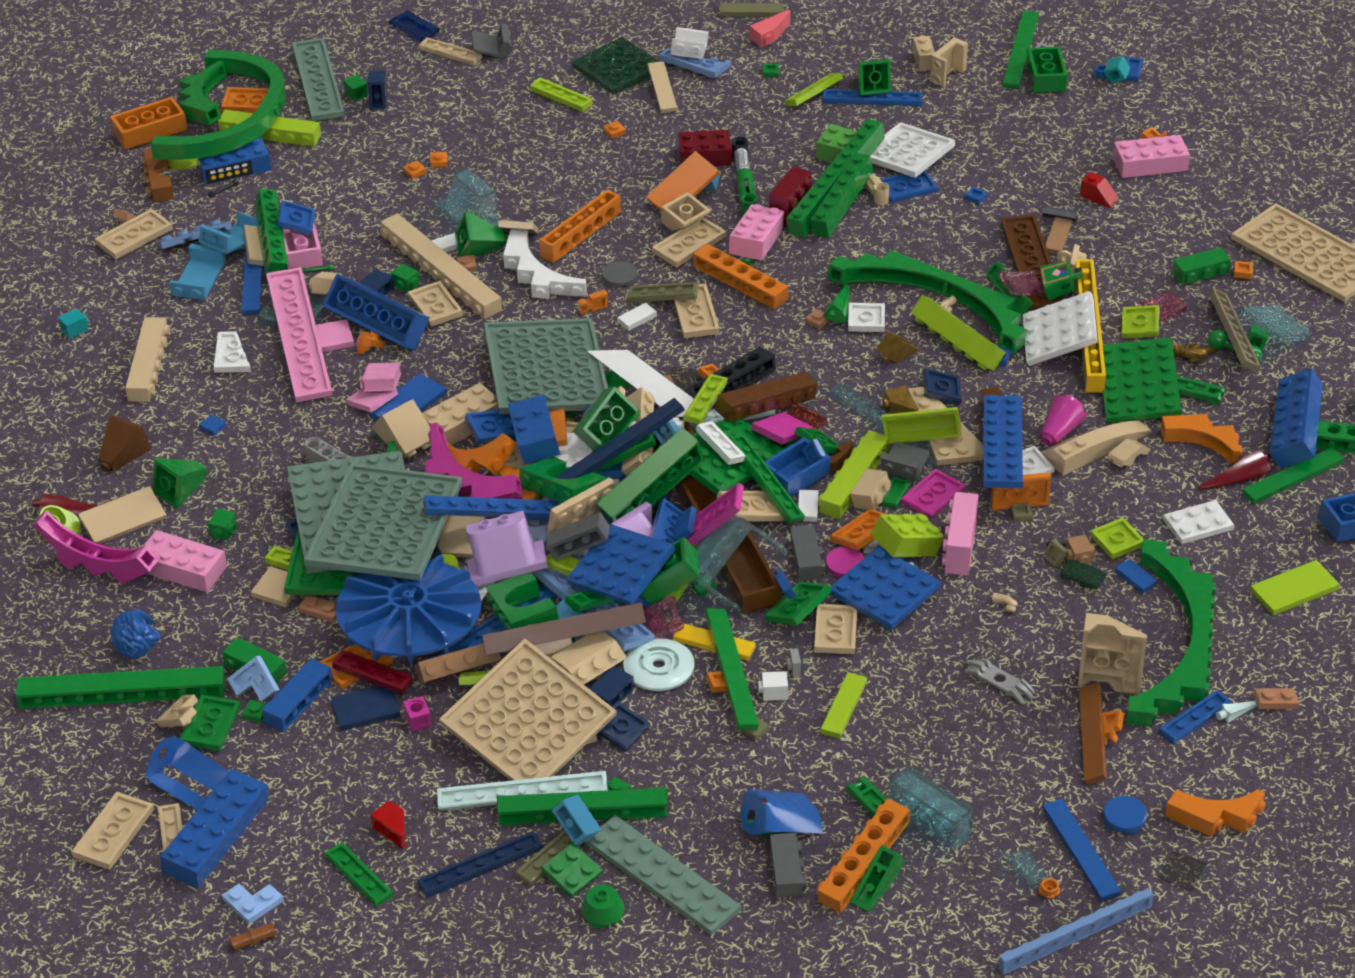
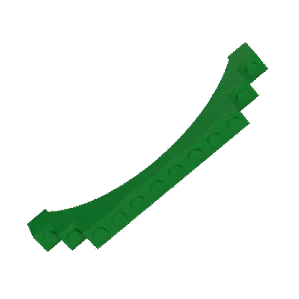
[827,250,1027,354]
[1127,539,1216,727]

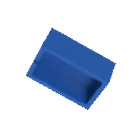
[764,437,831,497]

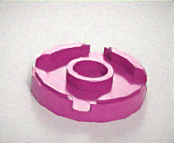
[826,547,865,578]

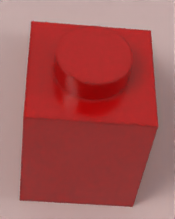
[1080,172,1119,208]
[371,800,406,849]

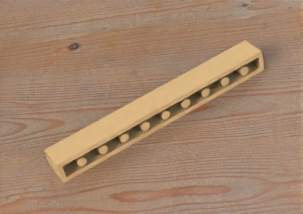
[380,213,502,319]

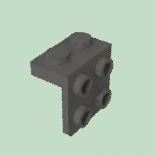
[471,23,511,59]
[880,442,929,482]

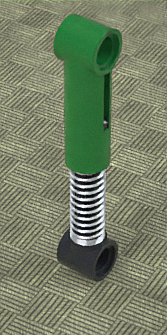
[732,137,758,215]

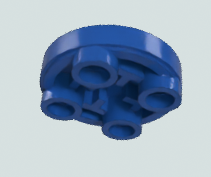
[1103,796,1147,835]

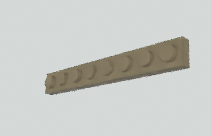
[1208,287,1261,373]

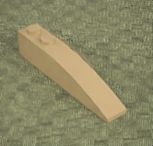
[1041,420,1152,476]

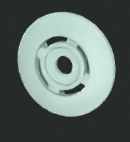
[623,638,695,691]

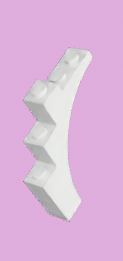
[503,229,587,299]

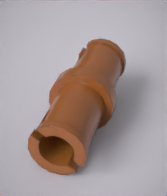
[230,922,276,951]

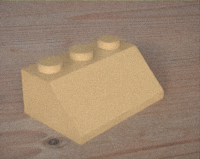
[550,631,627,685]

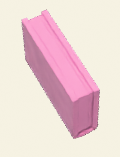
[360,363,401,392]

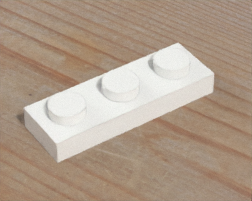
[696,421,745,465]

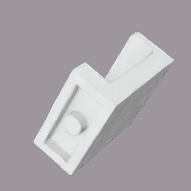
[671,27,709,59]

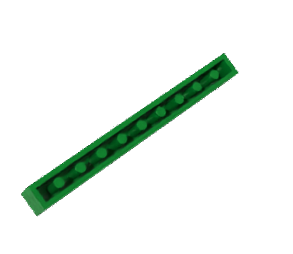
[786,119,885,238]
[16,666,226,709]

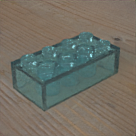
[890,765,974,851]

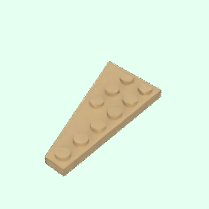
[908,387,984,466]

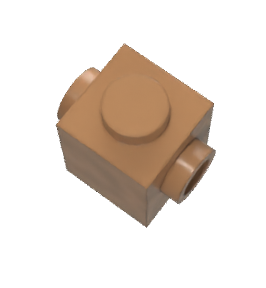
[1066,535,1095,567]

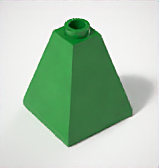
[855,59,891,95]
[455,212,507,257]
[152,458,207,508]

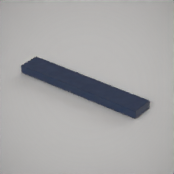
[417,831,543,898]

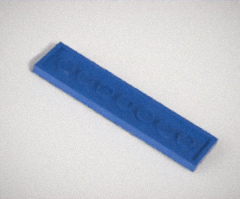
[984,395,1023,488]

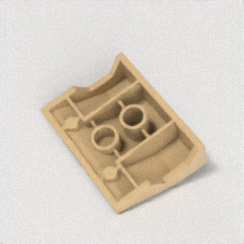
[1078,613,1147,694]

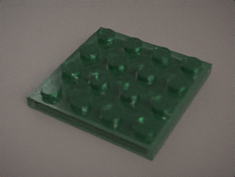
[572,37,659,95]

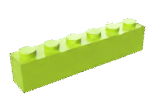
[218,110,321,147]
[911,295,1006,371]
[818,430,890,519]

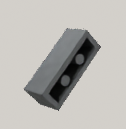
[546,512,610,561]
[790,525,826,581]
[770,833,806,898]

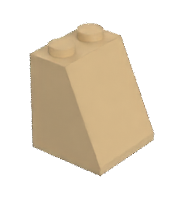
[372,399,431,459]

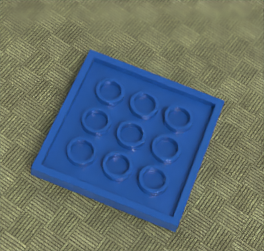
[566,524,675,605]
[830,546,941,630]

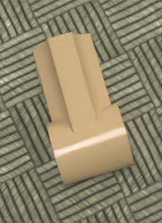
[865,174,889,205]

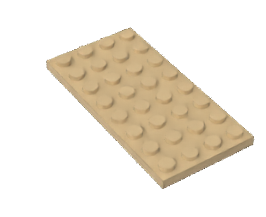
[1231,203,1355,302]

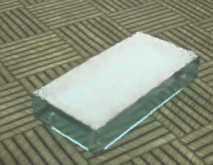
[1007,848,1049,890]

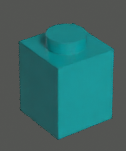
[1104,55,1130,84]
[58,308,89,339]

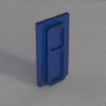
[389,10,440,42]

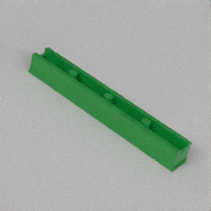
[497,788,668,826]

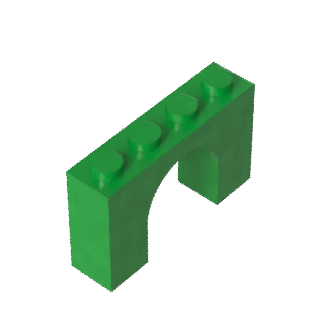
[519,457,607,503]
[485,572,559,630]

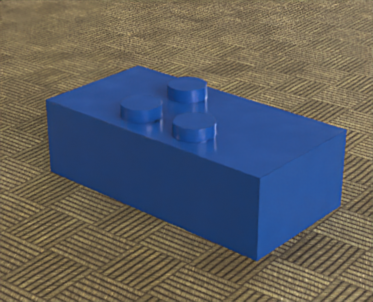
[508,394,560,465]
[1317,493,1355,542]

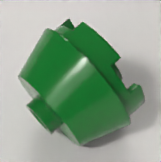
[581,884,625,928]

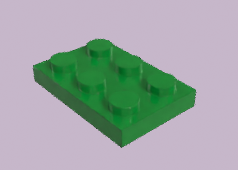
[765,581,832,626]
[180,695,241,751]

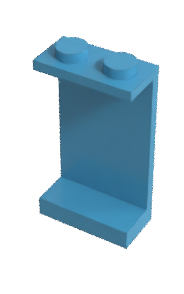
[199,211,257,254]
[169,244,226,300]

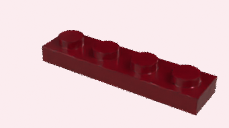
[332,650,413,695]

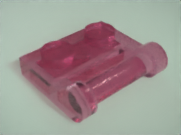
[1000,270,1045,295]
[1139,290,1188,322]
[643,595,684,639]

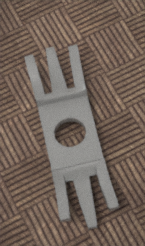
[964,659,1035,705]

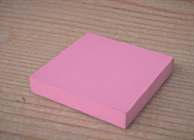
[316,319,354,352]
[346,389,398,413]

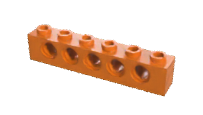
[539,189,621,263]
[693,243,788,310]
[817,798,910,913]

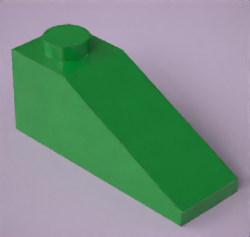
[850,845,905,912]

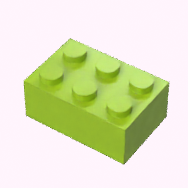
[871,514,945,557]

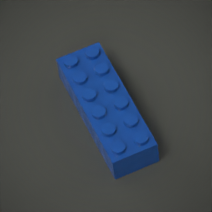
[322,273,430,350]
[1270,368,1323,468]
[160,768,269,888]

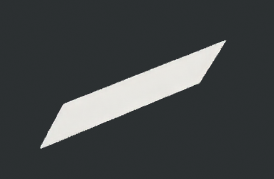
[588,350,715,417]

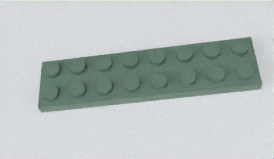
[292,38,345,121]
[586,815,741,936]

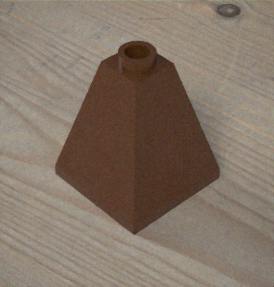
[98,415,152,472]

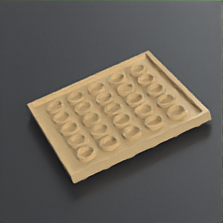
[439,638,617,781]

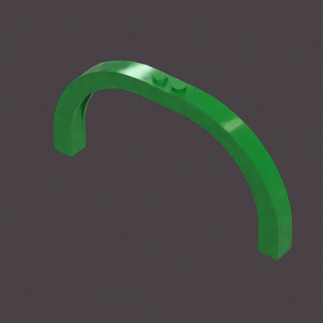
[151,50,286,160]

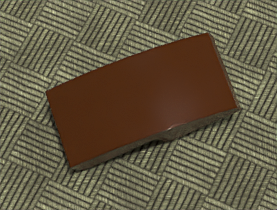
[828,440,853,476]

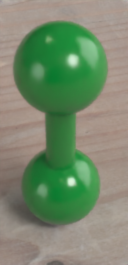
[1208,330,1262,362]

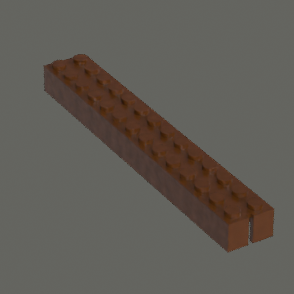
[653,417,781,614]

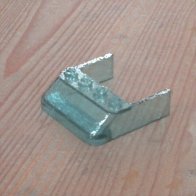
[691,515,788,616]

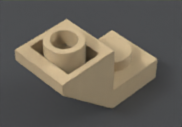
[1108,438,1150,468]

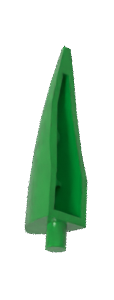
[823,283,850,323]

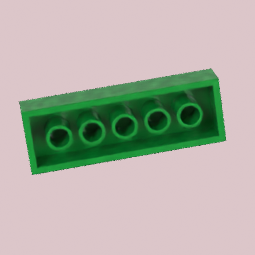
[597,428,705,525]

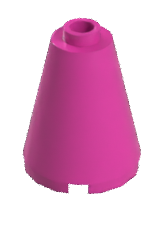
[1040,394,1087,445]

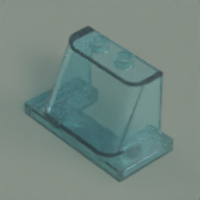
[434,167,500,228]

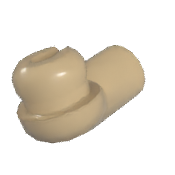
[939,296,957,313]
[992,593,1018,613]

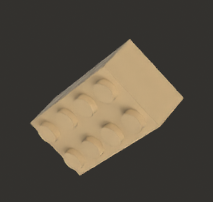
[422,383,498,445]

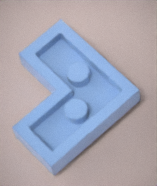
[228,656,280,702]
[222,884,284,924]

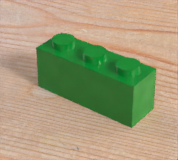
[1172,247,1231,285]
[222,637,287,684]

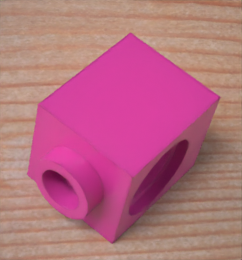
[403,696,431,732]

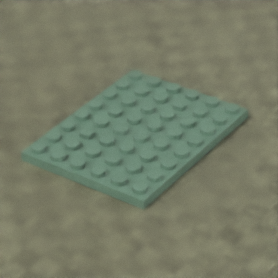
[484,318,608,414]
[287,451,405,574]
[304,463,463,580]

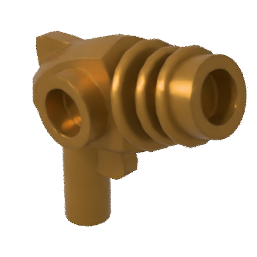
[1173,343,1214,362]

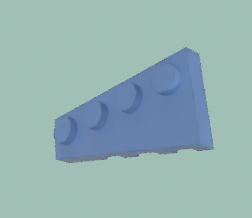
[659,48,731,78]
[157,219,232,249]

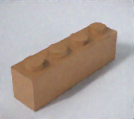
[414,643,501,685]

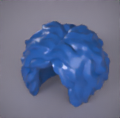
[110,609,161,658]

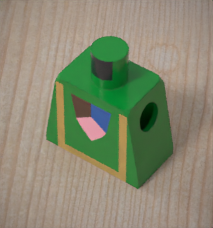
[1040,261,1084,301]

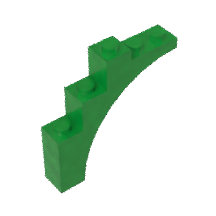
[179,61,227,126]

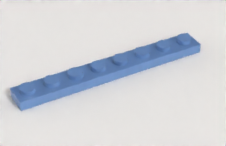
[998,888,1154,975]

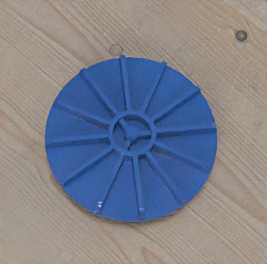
[336,555,481,664]

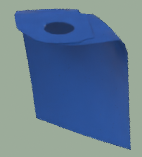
[146,737,229,810]
[740,789,823,835]

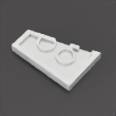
[214,331,251,373]

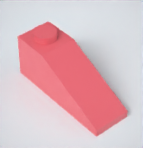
[750,10,791,47]

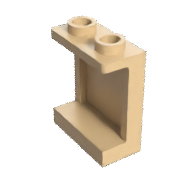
[930,37,968,87]

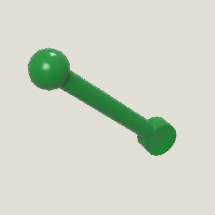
[301,264,334,274]

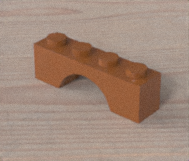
[142,149,174,202]

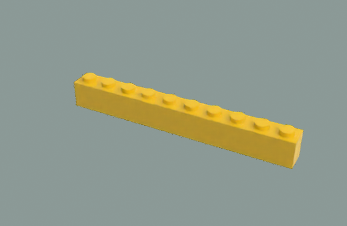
[1075,259,1106,393]

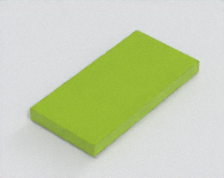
[1250,560,1340,615]

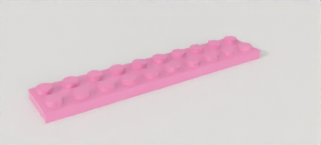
[266,267,333,402]

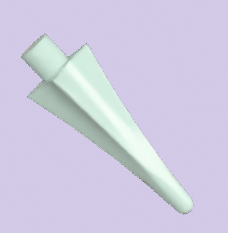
[1216,701,1257,723]

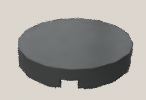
[603,261,638,288]

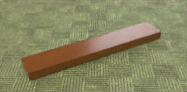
[1079,682,1107,785]

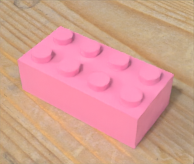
[1113,135,1190,178]
[729,204,785,261]
[282,207,323,269]
[942,492,979,575]
[145,530,227,592]

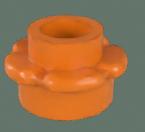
[1039,878,1060,898]

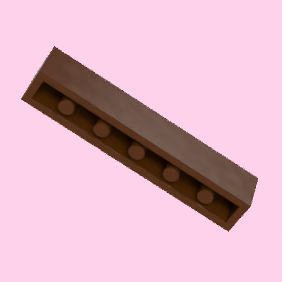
[715,372,819,422]

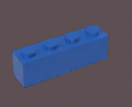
[262,658,333,732]

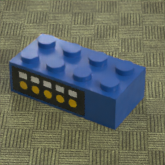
[196,136,271,185]

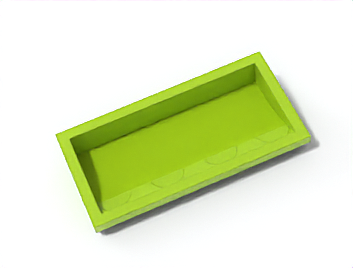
[882,407,962,444]

